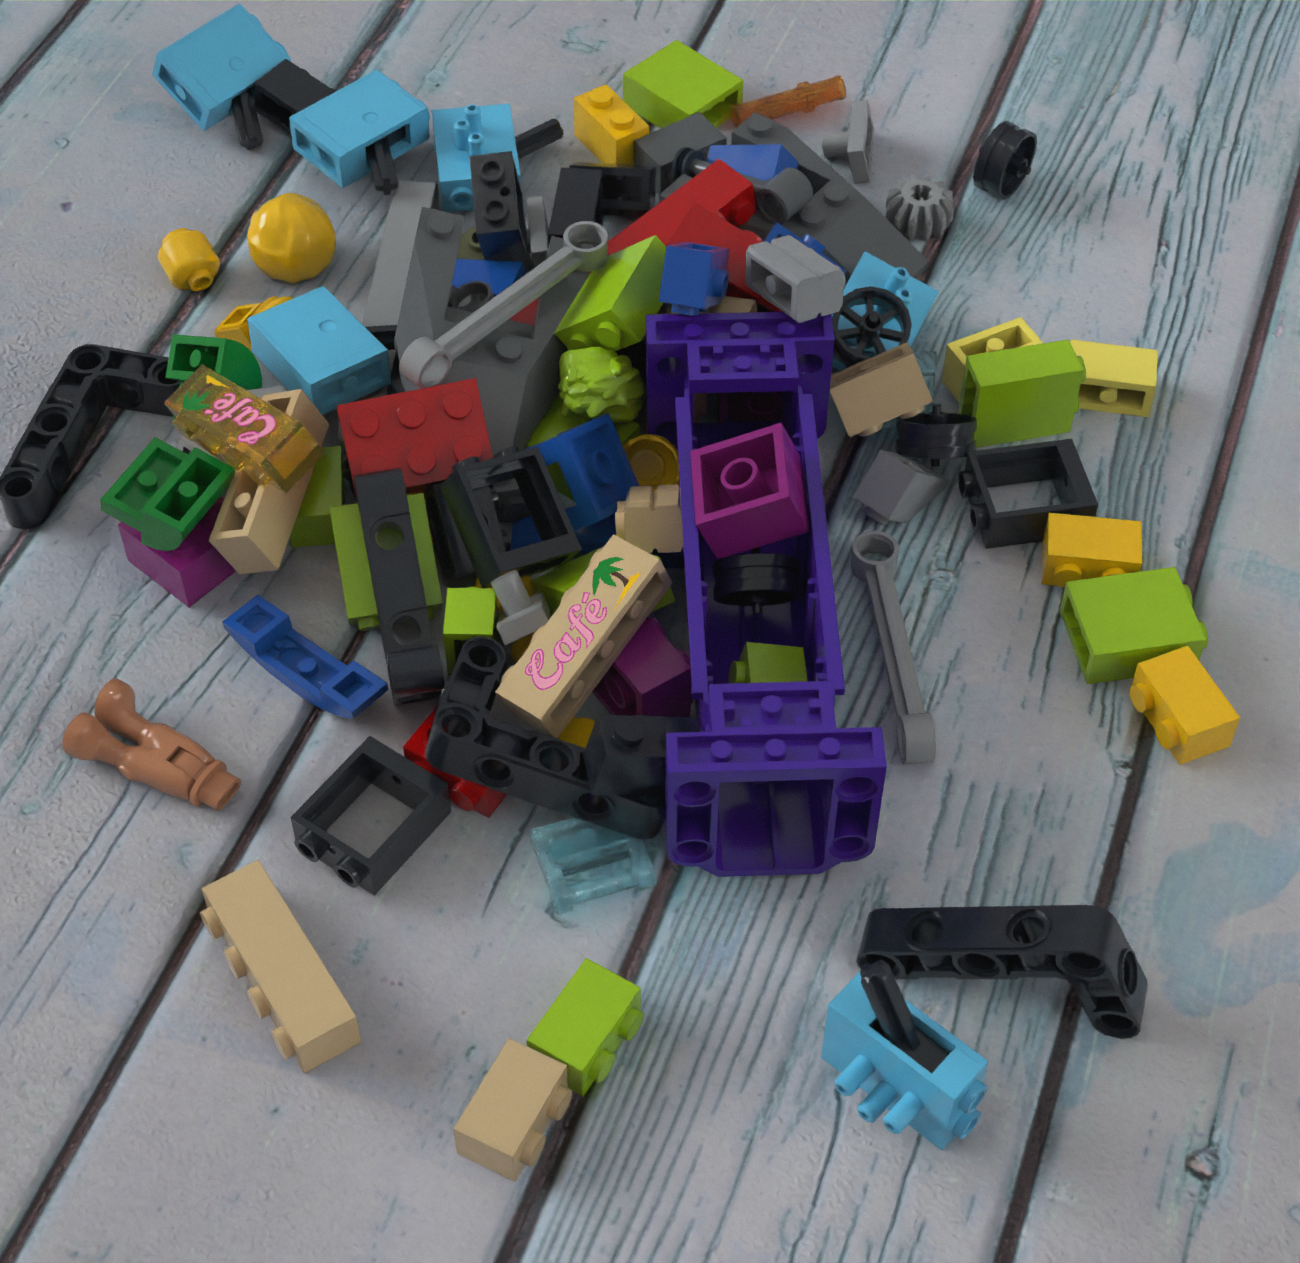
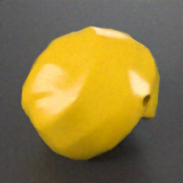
[247,193,336,283]

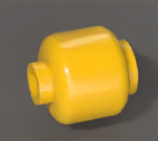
[158,228,220,291]

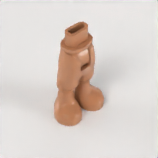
[62,678,241,811]

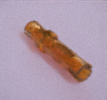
[730,75,846,128]

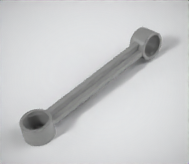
[399,221,608,389]
[851,531,936,764]

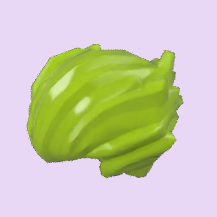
[558,347,645,424]

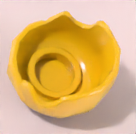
[623,434,680,490]

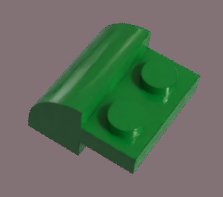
[165,334,262,434]
[100,437,235,551]

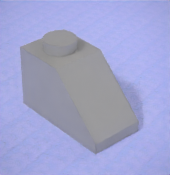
[853,450,950,525]

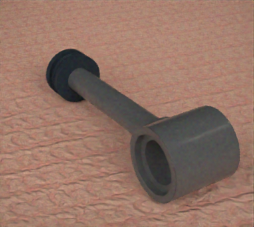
[672,147,813,225]

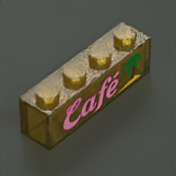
[164,364,325,494]

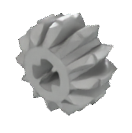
[885,175,954,242]

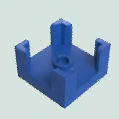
[522,413,639,531]

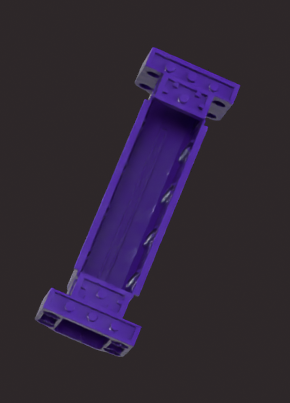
[646,312,887,877]

